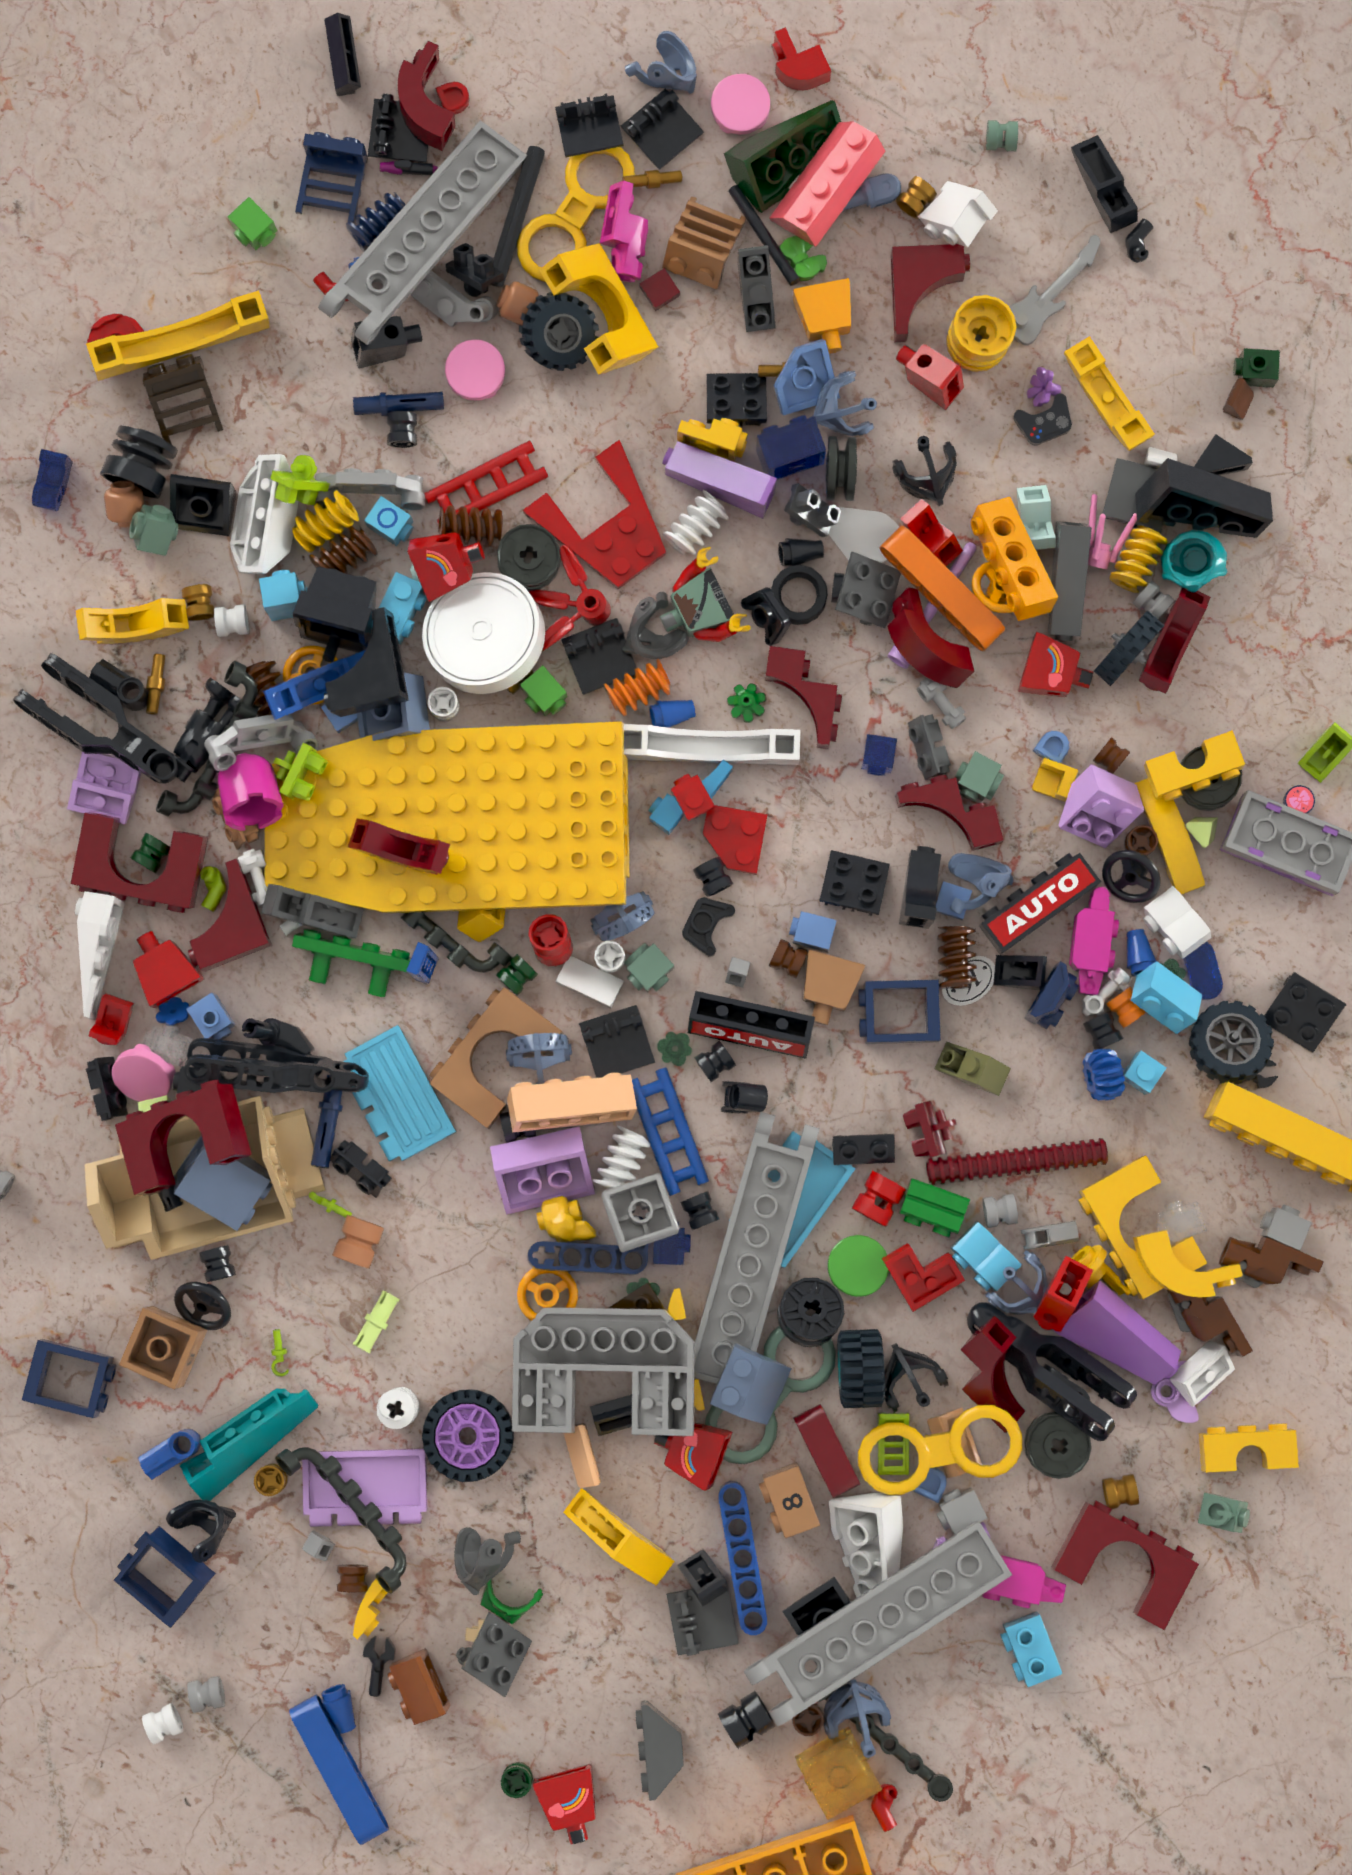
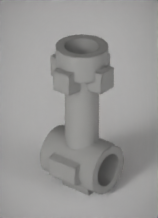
[917,678,966,729]

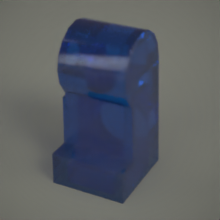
[32,449,73,511]

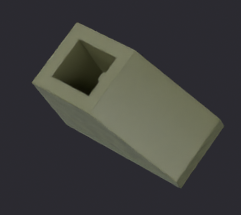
[934,1041,1011,1096]

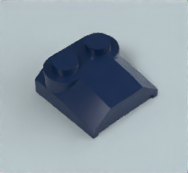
[1024,961,1079,1030]

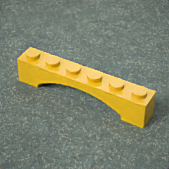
[86,290,270,381]

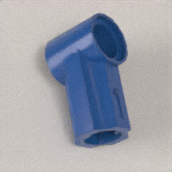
[138,1429,201,1480]

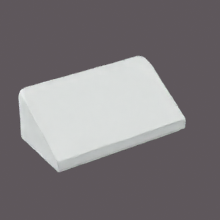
[556,956,624,1008]
[1170,1341,1235,1407]

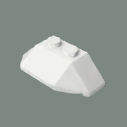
[230,454,299,574]

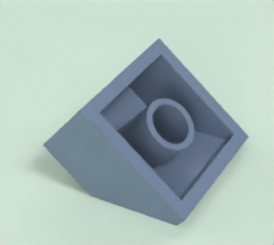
[357,672,430,741]
[710,1343,792,1425]

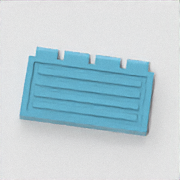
[343,1025,456,1161]
[729,1131,856,1268]

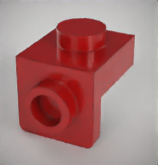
[671,774,715,822]
[88,993,134,1045]

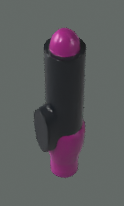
[380,160,438,175]

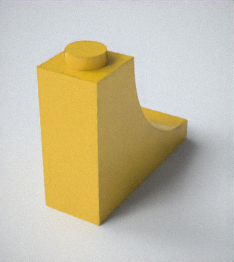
[563,1488,675,1586]

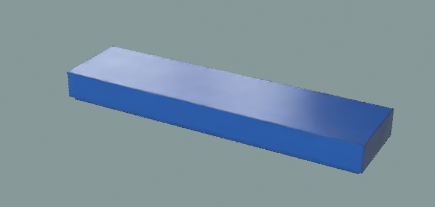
[406,942,439,985]

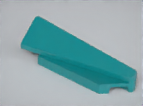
[179,1388,319,1501]

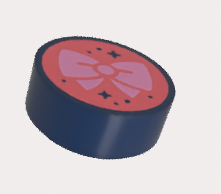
[1283,785,1315,814]

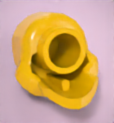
[536,1196,596,1243]

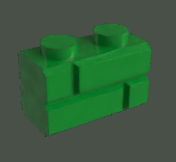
[899,1178,970,1237]

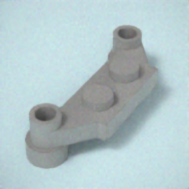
[410,271,498,327]
[313,468,425,510]
[204,714,319,771]

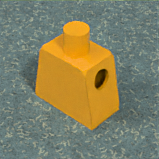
[792,278,851,354]

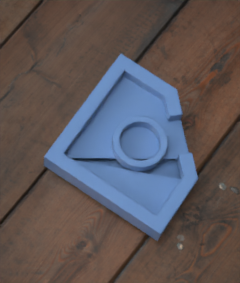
[774,339,840,415]

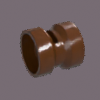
[1124,825,1158,856]
[769,939,809,978]
[792,1703,823,1736]

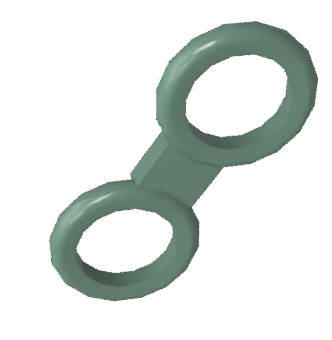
[705,1326,836,1464]

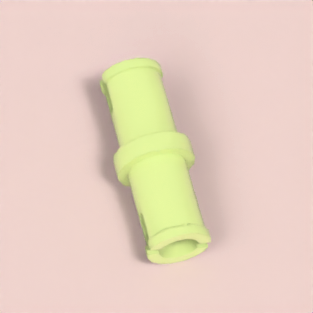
[353,1290,400,1353]

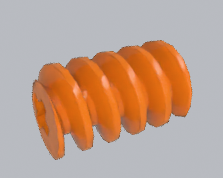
[603,658,671,716]

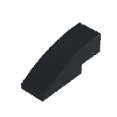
[1071,135,1138,233]

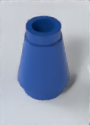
[649,700,696,728]
[1126,929,1156,976]
[321,1684,356,1734]

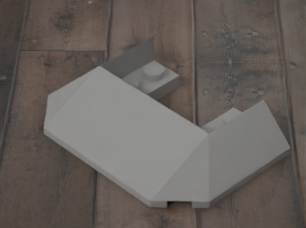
[512,1307,695,1436]

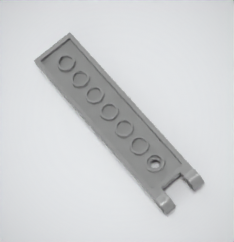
[318,120,527,345]
[694,1112,820,1384]
[744,1521,1012,1726]

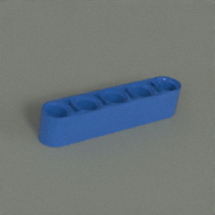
[718,1481,767,1635]
[289,1694,389,1845]

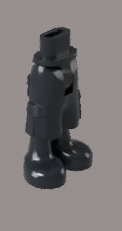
[172,677,241,783]

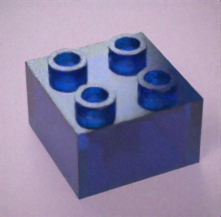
[756,415,826,480]

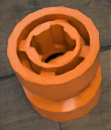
[1106,986,1147,1029]

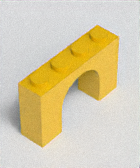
[539,243,658,375]
[1078,1155,1207,1299]

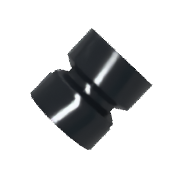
[718,1691,775,1749]

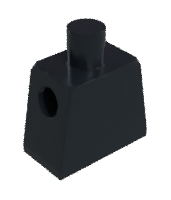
[351,316,422,369]

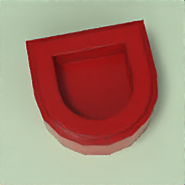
[435,81,470,115]

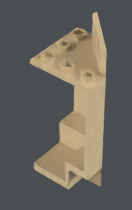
[84,1096,326,1260]

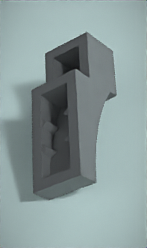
[261,884,364,939]

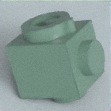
[129,505,178,556]
[955,751,1004,802]
[624,943,674,992]
[1198,1493,1250,1533]

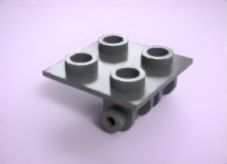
[835,552,901,628]
[666,1589,738,1656]
[456,1612,532,1697]

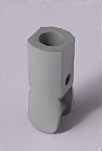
[1021,1221,1079,1249]

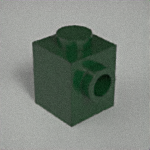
[1233,348,1280,388]

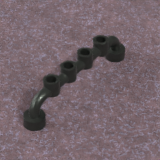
[156,660,258,817]
[401,912,513,973]
[275,1447,407,1594]
[817,1691,953,1802]

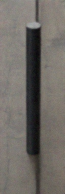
[728,185,800,286]

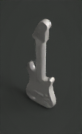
[1009,235,1100,345]

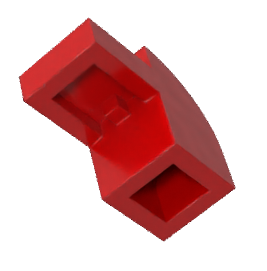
[771,27,831,91]
[900,499,963,566]

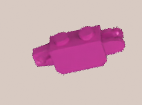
[1069,886,1119,996]
[982,1555,1066,1608]

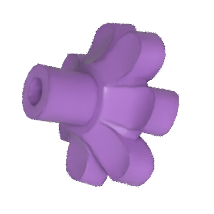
[1027,367,1061,407]

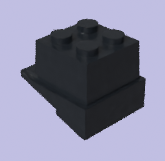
[293,566,377,662]

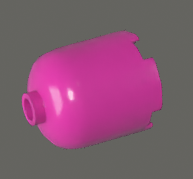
[218,753,283,831]

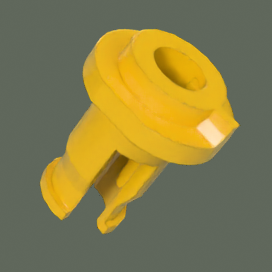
[1072,1245,1131,1296]

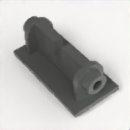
[908,714,951,780]

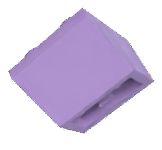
[1059,764,1144,848]

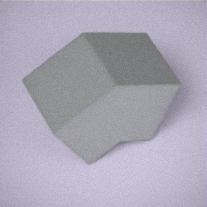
[725,957,750,988]
[302,1530,335,1561]

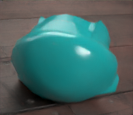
[1160,529,1228,593]

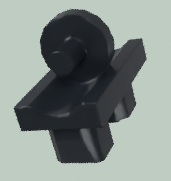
[445,243,504,297]

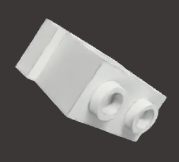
[918,181,998,247]

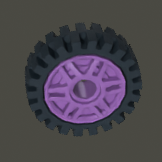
[422,1389,514,1482]

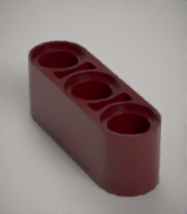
[793,1404,861,1498]

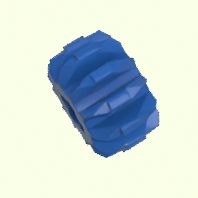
[1082,1049,1125,1101]

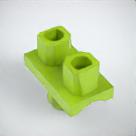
[270,455,330,505]
[273,743,328,801]

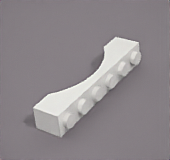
[624,724,800,765]

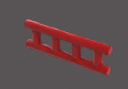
[424,440,549,524]

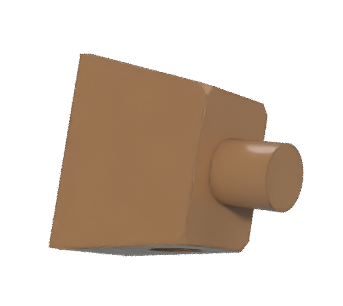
[803,949,865,1025]

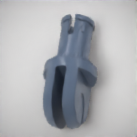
[842,173,901,212]

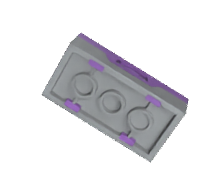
[1220,790,1352,896]

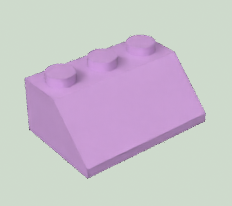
[490,1126,595,1215]

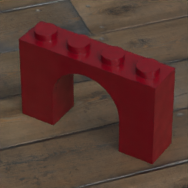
[70,812,208,913]
[115,1080,252,1195]
[1051,1500,1199,1631]

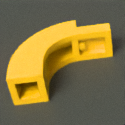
[76,598,189,644]
[1133,1230,1243,1297]

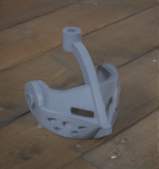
[625,31,697,94]
[809,371,877,436]
[948,853,1014,914]
[590,891,655,941]
[506,1033,572,1084]
[985,1250,1048,1315]
[823,1679,891,1758]

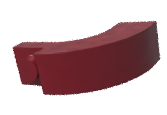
[398,41,455,151]
[887,587,975,688]
[348,818,450,875]

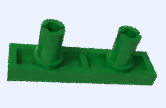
[292,929,411,997]

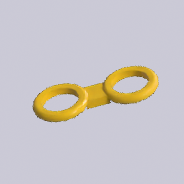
[517,147,635,283]
[858,1405,1022,1495]

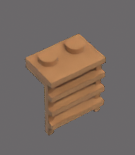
[662,196,746,289]

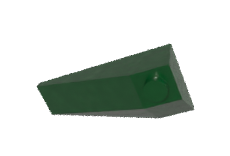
[724,100,841,213]

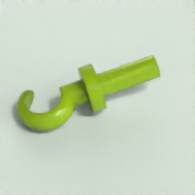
[309,1192,352,1218]
[271,1329,289,1377]

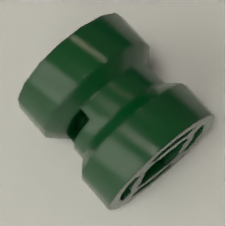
[130,833,170,873]
[496,954,538,996]
[501,1762,533,1799]

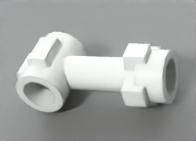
[238,849,268,907]
[1082,967,1131,1017]

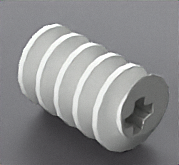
[663,490,729,555]
[593,1125,651,1189]
[377,1387,420,1429]

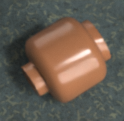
[496,281,539,325]
[104,481,144,527]

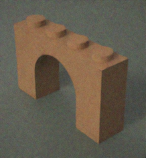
[429,987,563,1129]

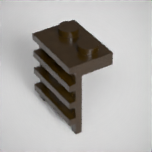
[142,354,223,445]

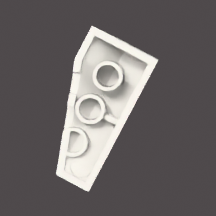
[75,891,125,1020]
[829,1492,903,1598]

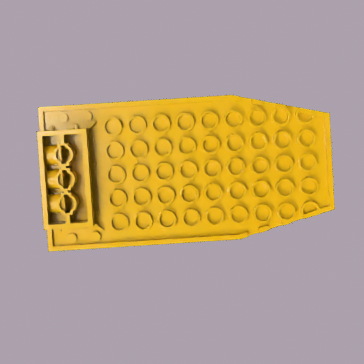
[265,721,630,913]

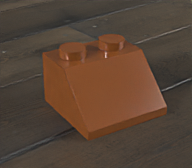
[387,1648,451,1725]

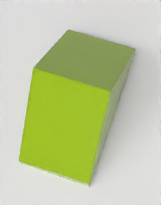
[1298,722,1352,783]

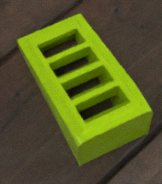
[877,1413,909,1475]

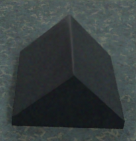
[170,474,237,536]

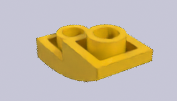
[353,1579,388,1640]

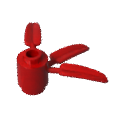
[529,545,611,652]

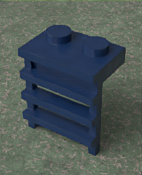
[295,132,368,223]

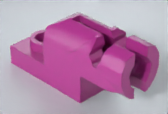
[600,180,648,283]

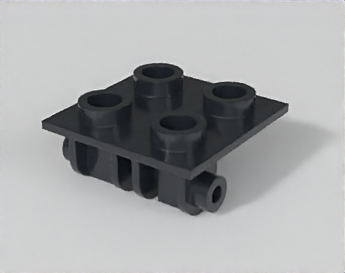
[621,88,704,170]
[555,93,624,158]
[368,94,429,163]
[706,373,767,427]
[561,618,637,695]
[819,850,890,916]
[1264,972,1346,1053]
[579,1005,655,1078]

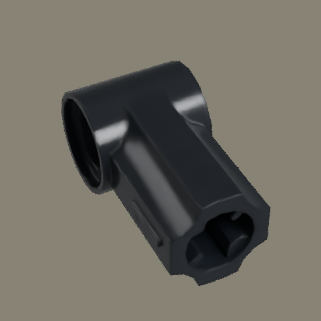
[89,659,148,711]

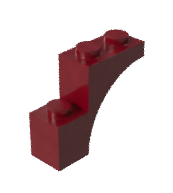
[1138,587,1211,694]
[765,646,842,749]
[895,775,1004,851]
[960,1315,1025,1433]

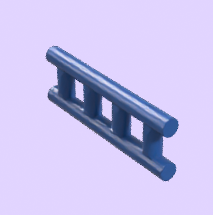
[632,1067,709,1196]

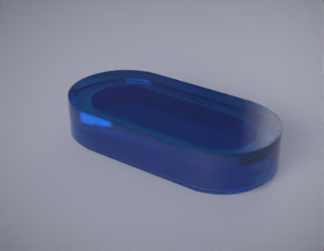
[1183,942,1223,1000]

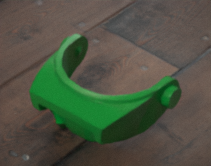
[480,1579,543,1624]

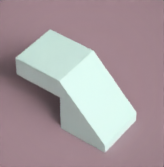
[1017,485,1056,550]

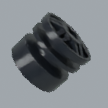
[100,425,178,499]

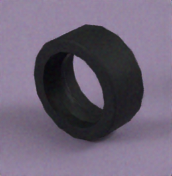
[771,565,828,625]

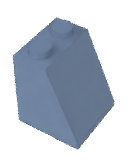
[174,1135,272,1231]

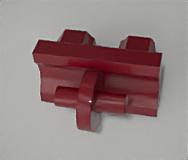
[903,1101,957,1158]

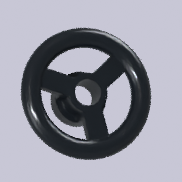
[1102,850,1161,903]
[174,1282,231,1330]

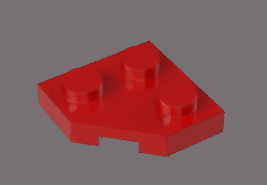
[703,805,768,875]

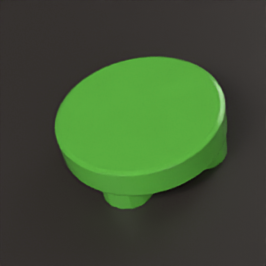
[828,1235,889,1297]

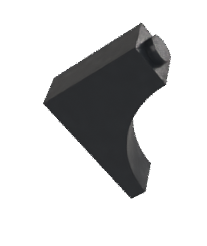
[324,607,409,717]
[899,846,941,929]

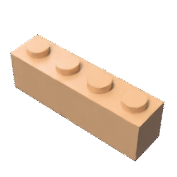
[507,1073,637,1133]

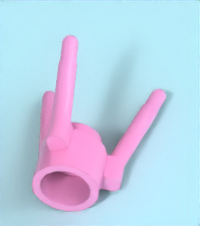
[1088,494,1137,569]

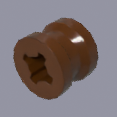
[1093,737,1130,774]
[337,1564,368,1593]

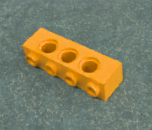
[971,497,1058,621]

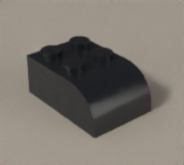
[782,1577,878,1691]

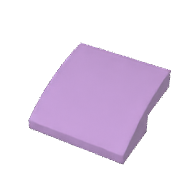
[67,752,141,824]

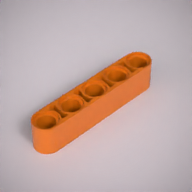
[879,526,1005,651]

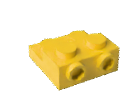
[677,418,748,462]

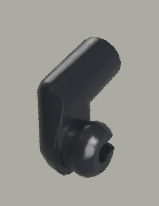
[1125,218,1154,263]

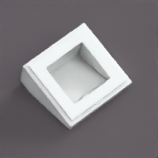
[1144,447,1177,469]

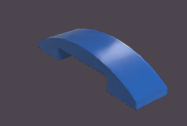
[263,650,366,720]

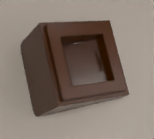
[1222,378,1254,420]

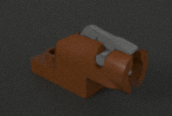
[1219,1237,1324,1288]
[1167,1290,1253,1357]

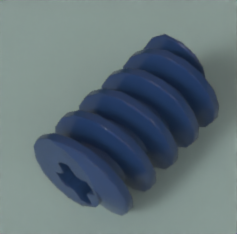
[346,192,405,252]

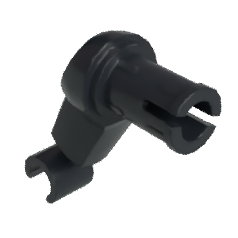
[242,1018,323,1077]

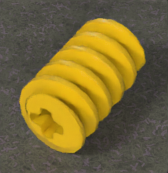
[292,490,359,553]
[1109,525,1168,593]

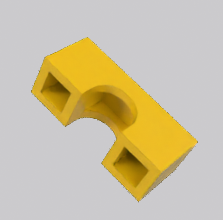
[1144,730,1245,802]
[1199,1423,1299,1473]

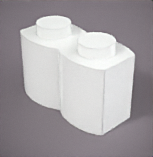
[1143,886,1211,959]

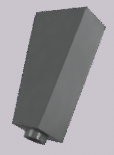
[1048,521,1092,641]

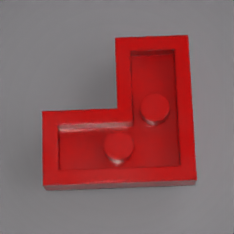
[882,1243,965,1312]

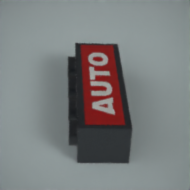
[979,852,1101,955]
[687,991,815,1059]

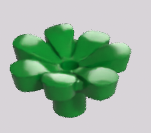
[727,683,766,723]

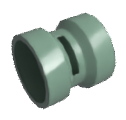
[986,120,1018,152]

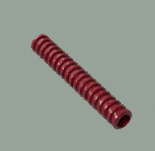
[926,1138,1108,1185]

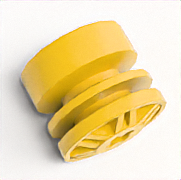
[946,295,1016,372]

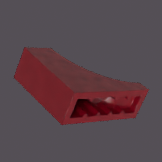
[890,244,970,343]
[188,858,272,972]

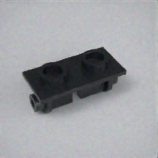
[85,1056,128,1121]
[832,1133,895,1165]
[330,1140,392,1198]

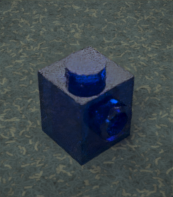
[861,734,897,776]
[653,1222,691,1265]

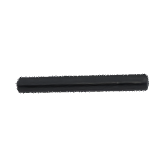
[491,146,545,287]

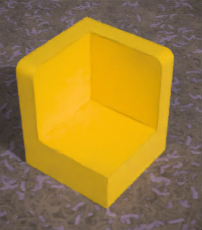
[1032,758,1078,802]
[457,909,506,942]

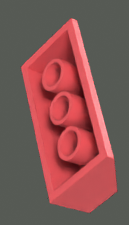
[769,121,886,247]

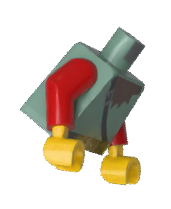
[660,547,751,642]

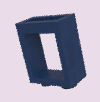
[858,979,941,1044]
[22,1339,116,1418]
[114,1526,216,1628]

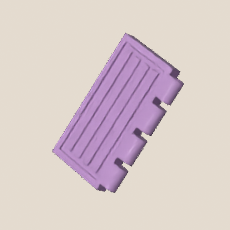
[302,1449,427,1527]

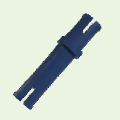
[353,391,444,416]
[311,1075,343,1169]

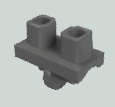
[784,483,841,537]

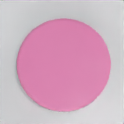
[711,74,770,135]
[445,340,505,401]
[112,1044,175,1102]

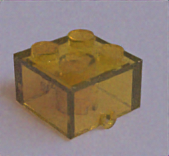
[795,1726,882,1820]

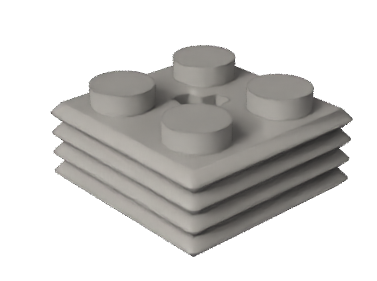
[602,1173,679,1252]

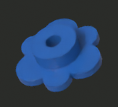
[156,997,190,1026]

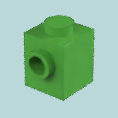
[227,197,277,250]
[520,665,568,716]

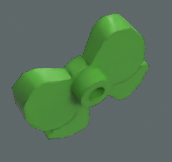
[779,236,827,282]

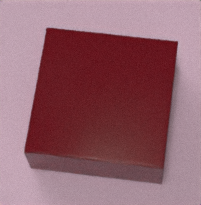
[639,268,680,311]

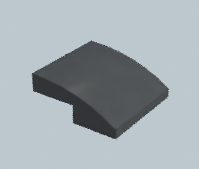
[1103,458,1163,534]

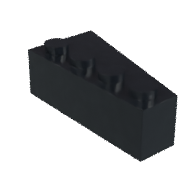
[1135,458,1273,538]

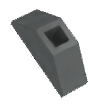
[737,245,776,332]
[636,1701,684,1801]

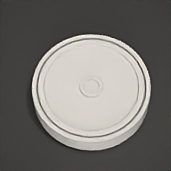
[422,572,545,694]

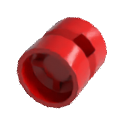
[528,914,573,966]
[852,1170,907,1227]

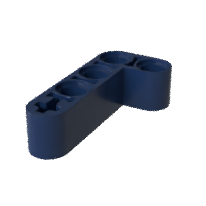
[527,1216,649,1275]

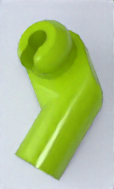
[200,866,226,912]

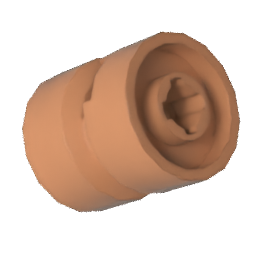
[332,1215,384,1269]

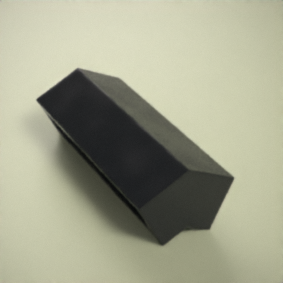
[324,13,361,96]
[590,1394,632,1436]

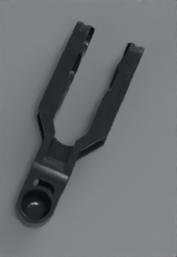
[13,653,178,784]
[184,1038,369,1093]
[967,1303,1137,1441]

